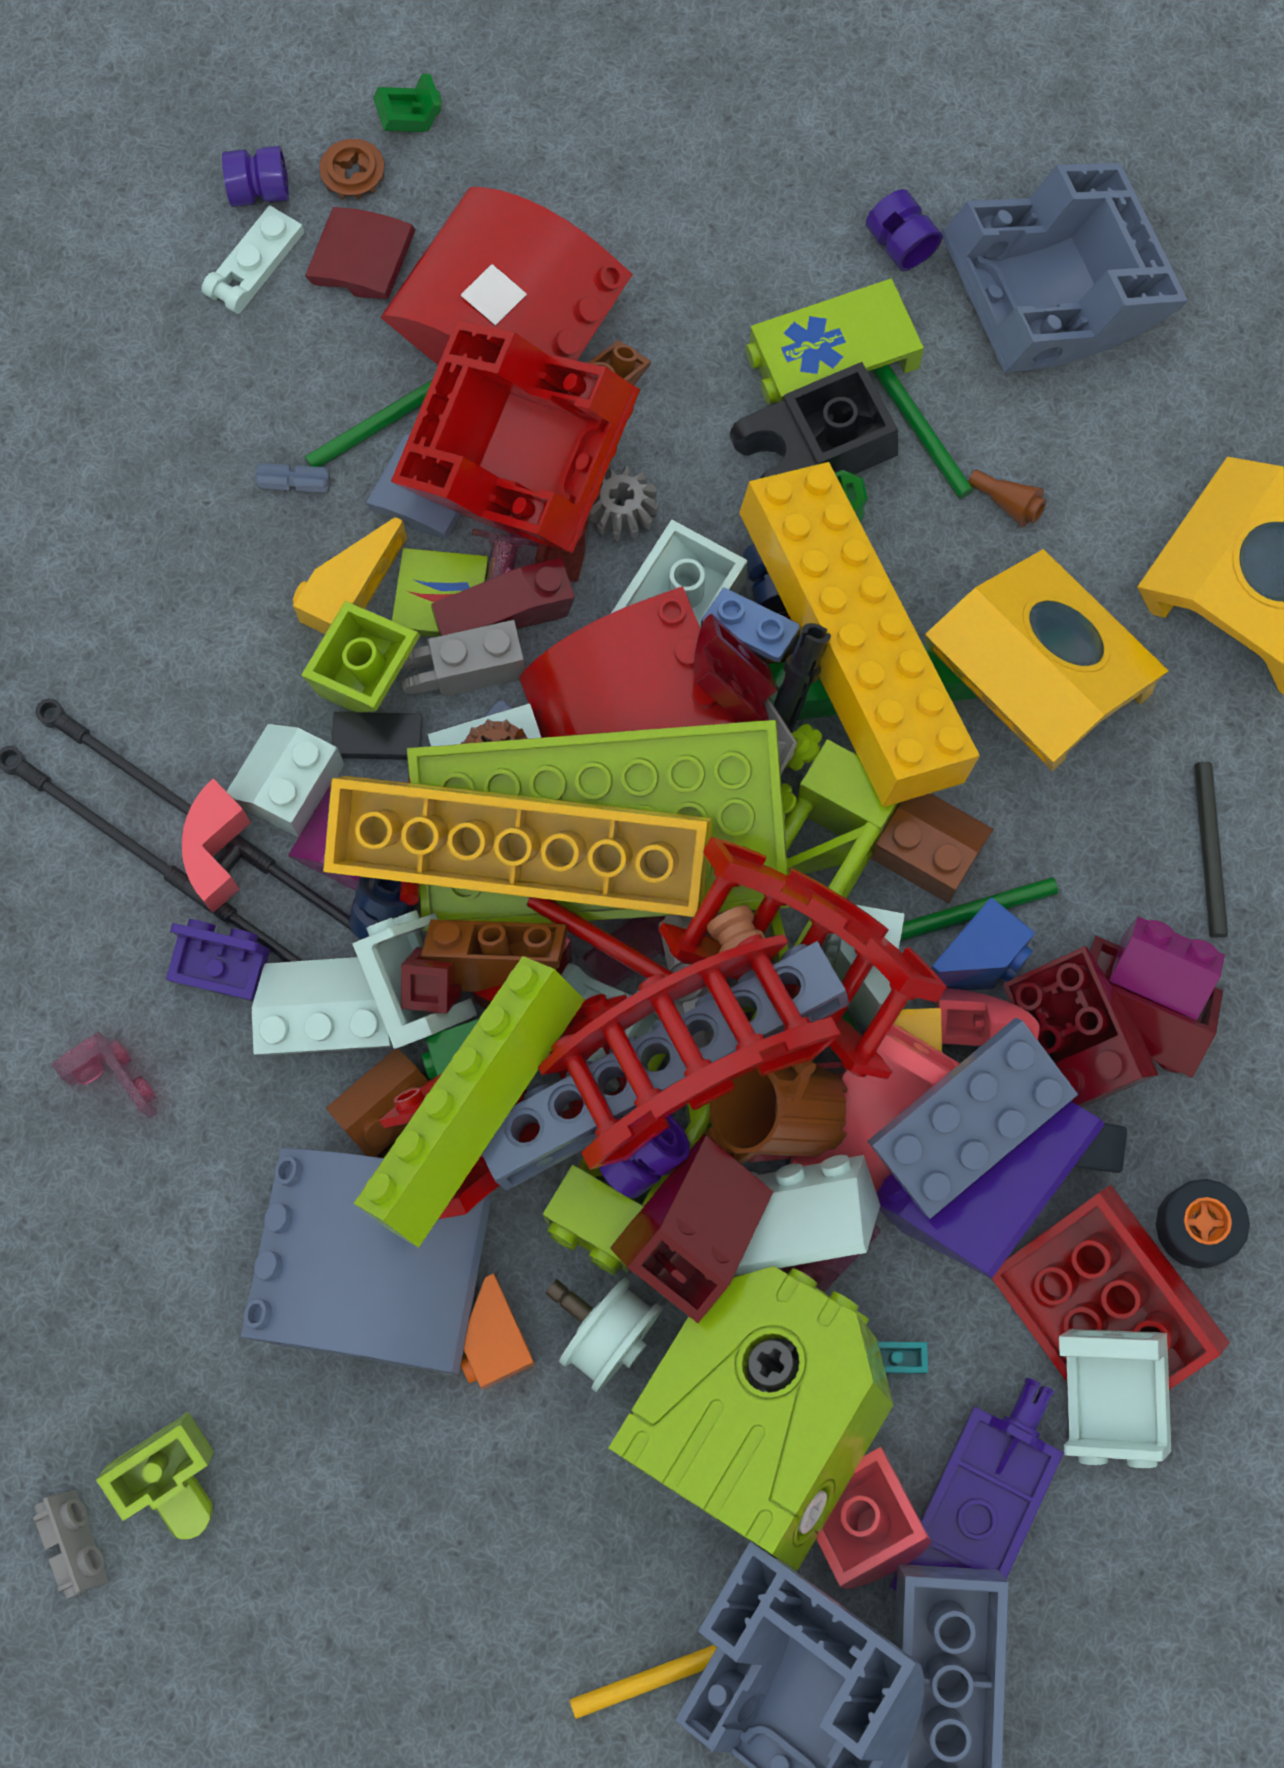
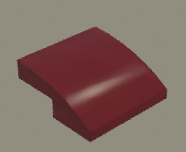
[305,207,416,299]
[694,613,778,722]

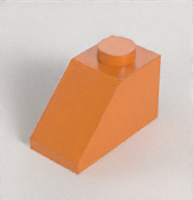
[461,1273,536,1390]

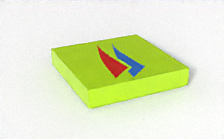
[392,548,489,637]

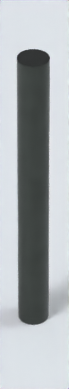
[1194,762,1228,938]

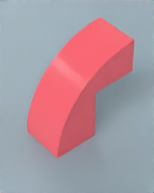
[182,778,251,913]
[935,988,1039,1046]

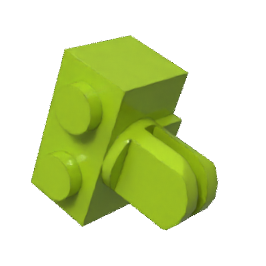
[96,1412,214,1539]

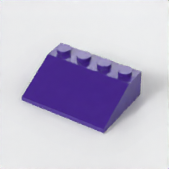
[876,1101,1105,1279]

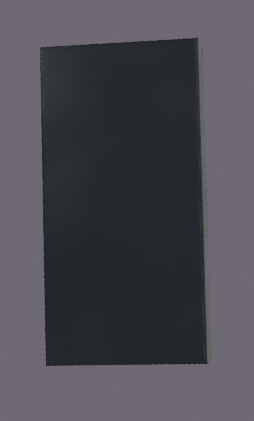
[331,712,423,760]

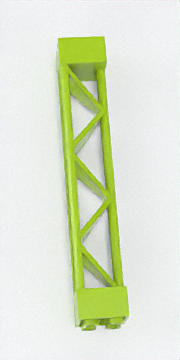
[542,739,901,1276]

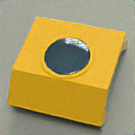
[1137,457,1284,694]
[925,549,1169,772]

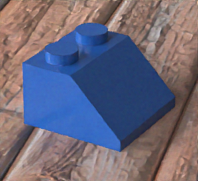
[931,897,1035,990]

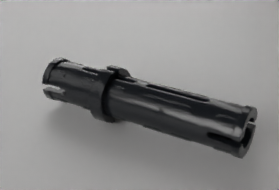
[773,623,831,733]

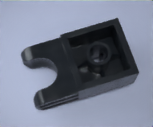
[729,362,898,478]

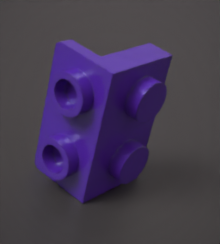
[166,919,270,1001]

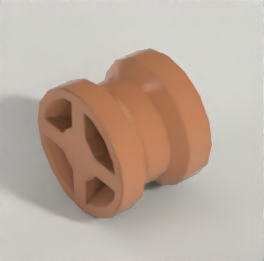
[707,905,765,953]

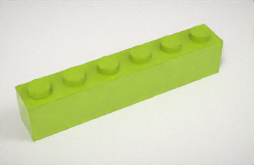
[353,956,585,1248]

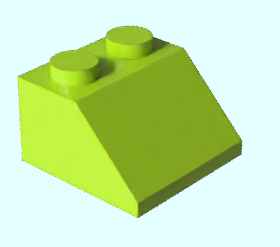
[301,601,420,713]

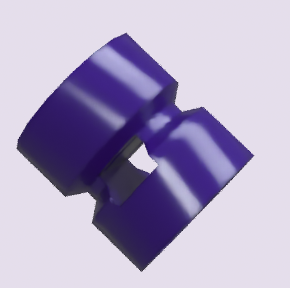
[222,145,289,207]
[865,189,943,271]
[600,1115,690,1198]

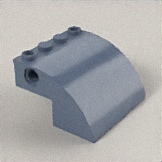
[941,163,1188,373]
[240,1148,493,1374]
[675,1541,924,1768]

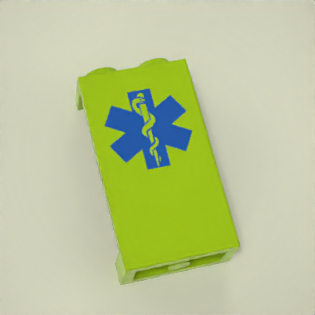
[745,278,924,405]

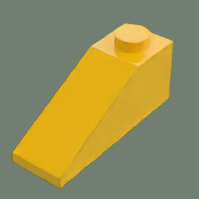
[293,517,407,634]

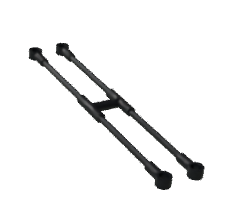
[0,698,405,1048]

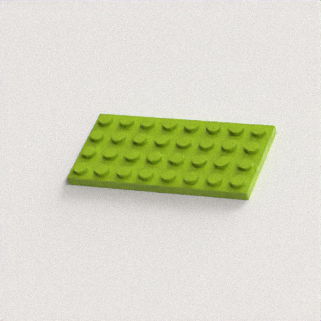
[407,720,790,932]

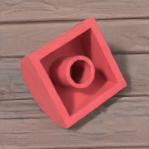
[816,1447,931,1589]

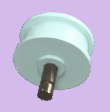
[545,1277,663,1393]

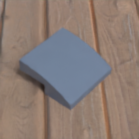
[366,434,461,539]

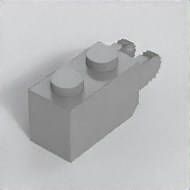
[402,620,525,696]

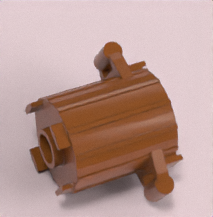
[706,1060,848,1164]

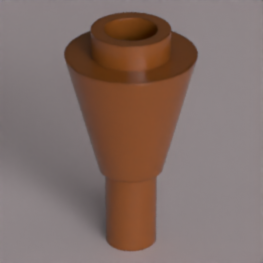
[968,469,1046,527]

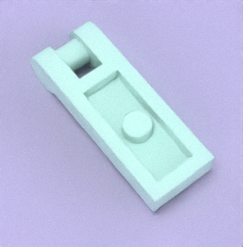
[202,205,305,314]

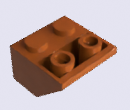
[326,1048,429,1158]

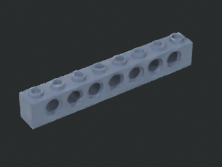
[482,941,850,1191]

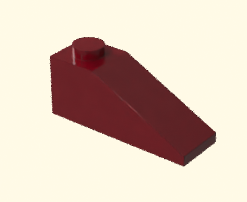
[431,558,575,636]

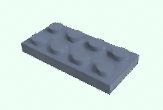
[867,1018,1078,1219]

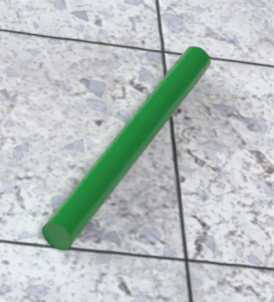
[872,364,973,499]
[304,380,432,467]
[900,877,1058,942]

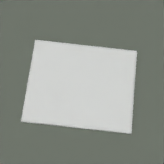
[461,264,527,325]

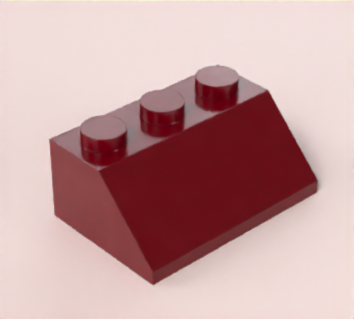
[1089,935,1223,1078]

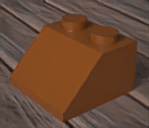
[871,793,994,904]

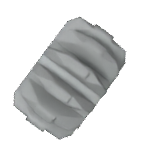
[588,465,658,542]

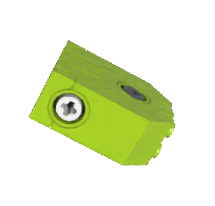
[608,1266,894,1571]

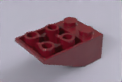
[1003,946,1159,1108]
[610,1134,774,1323]

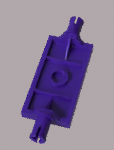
[889,1377,1064,1590]

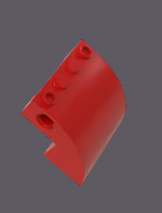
[380,187,633,365]
[391,320,640,553]
[519,586,739,738]

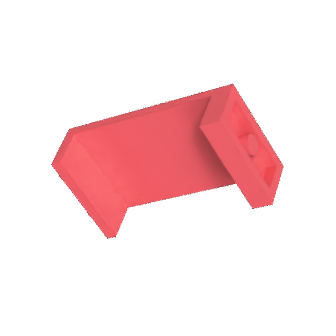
[790,1024,960,1192]

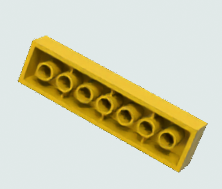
[739,462,980,807]
[323,776,713,917]

